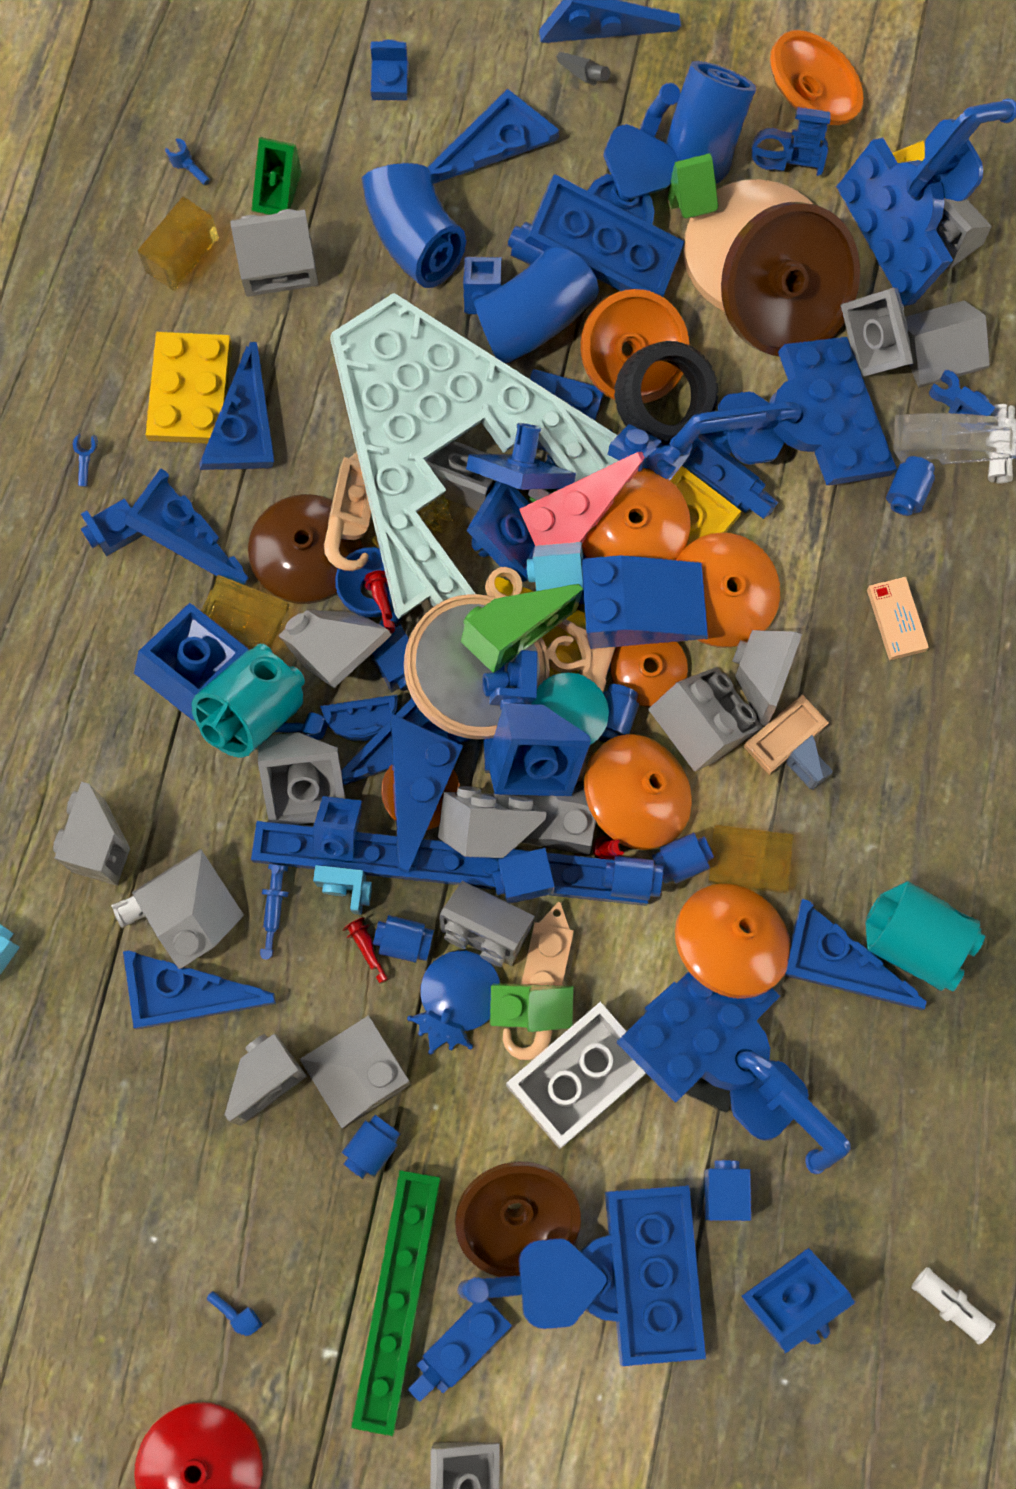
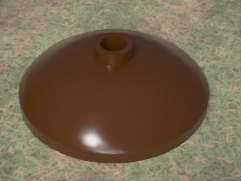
[248,494,362,604]
[455,1162,581,1277]

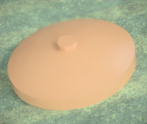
[683,179,814,311]

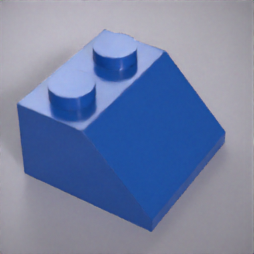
[134,603,249,721]
[487,703,591,796]

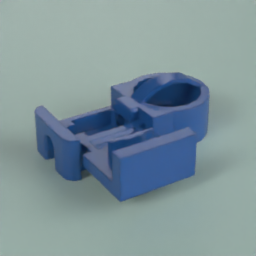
[752,107,830,176]

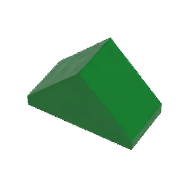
[251,137,302,215]

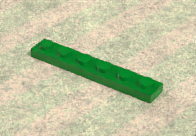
[351,1170,441,1436]

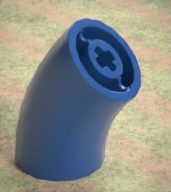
[666,61,756,184]
[362,163,466,288]
[474,247,599,364]

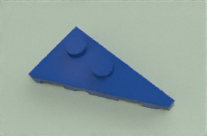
[539,0,681,43]
[427,89,559,184]
[199,342,274,470]
[124,468,248,590]
[341,698,471,785]
[390,715,463,873]
[784,899,926,1011]
[123,951,276,1030]

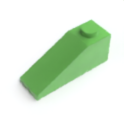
[461,584,583,673]

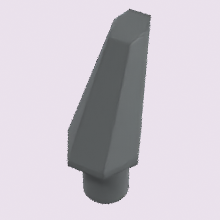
[556,52,610,86]

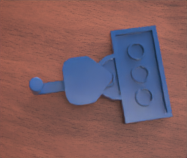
[525,83,685,297]
[836,98,1016,307]
[669,337,897,486]
[616,971,851,1174]
[458,1186,706,1366]

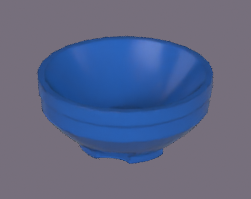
[335,547,394,617]

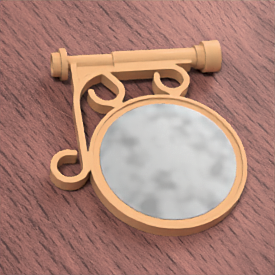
[404,567,615,781]

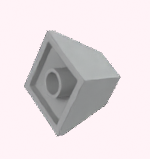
[841,288,913,377]
[278,610,392,688]
[732,630,802,726]
[258,732,345,825]
[520,775,596,855]
[132,849,244,969]
[300,1015,412,1129]
[225,1034,307,1126]

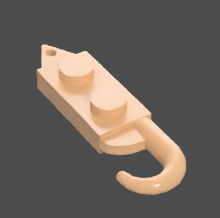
[324,452,371,571]
[503,902,574,1060]

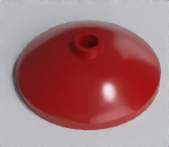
[134,1402,263,1489]

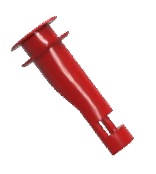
[364,570,395,634]
[592,836,624,860]
[343,917,388,984]

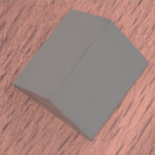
[905,300,990,388]
[425,441,496,511]
[430,1442,499,1489]

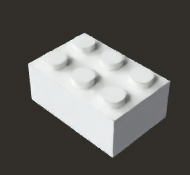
[506,1002,647,1149]

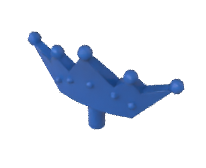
[407,1008,473,1055]

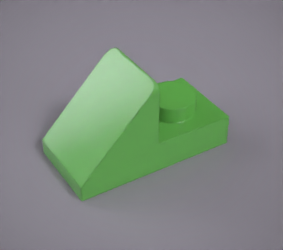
[668,153,718,219]
[490,983,574,1032]

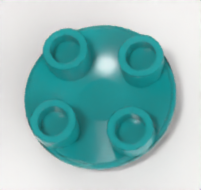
[531,672,609,745]

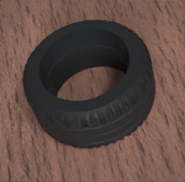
[614,341,719,444]

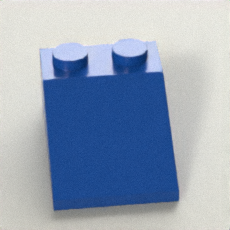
[582,555,708,649]

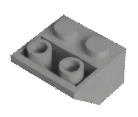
[936,199,992,269]
[230,209,319,297]
[648,667,763,772]
[53,782,130,886]
[438,786,546,858]
[440,881,534,967]

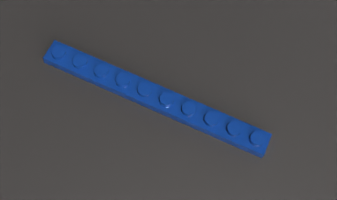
[251,821,648,906]

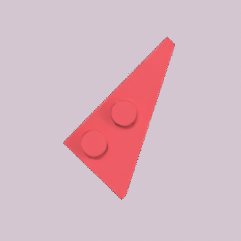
[519,451,645,546]

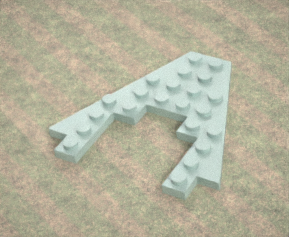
[330,293,618,619]

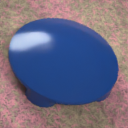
[421,951,500,1031]

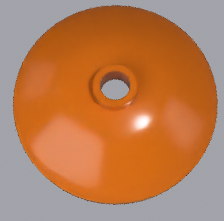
[770,30,864,125]
[581,289,689,403]
[582,468,691,560]
[676,533,780,648]
[584,734,692,850]
[675,884,791,998]

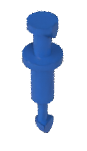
[260,864,289,960]

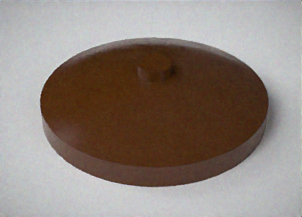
[721,202,860,356]

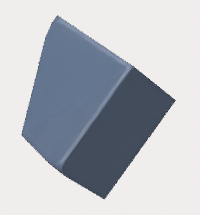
[786,735,833,790]

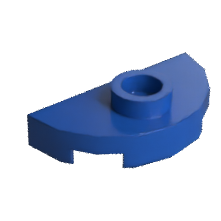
[320,695,398,741]

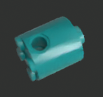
[191,643,305,758]
[865,881,985,992]

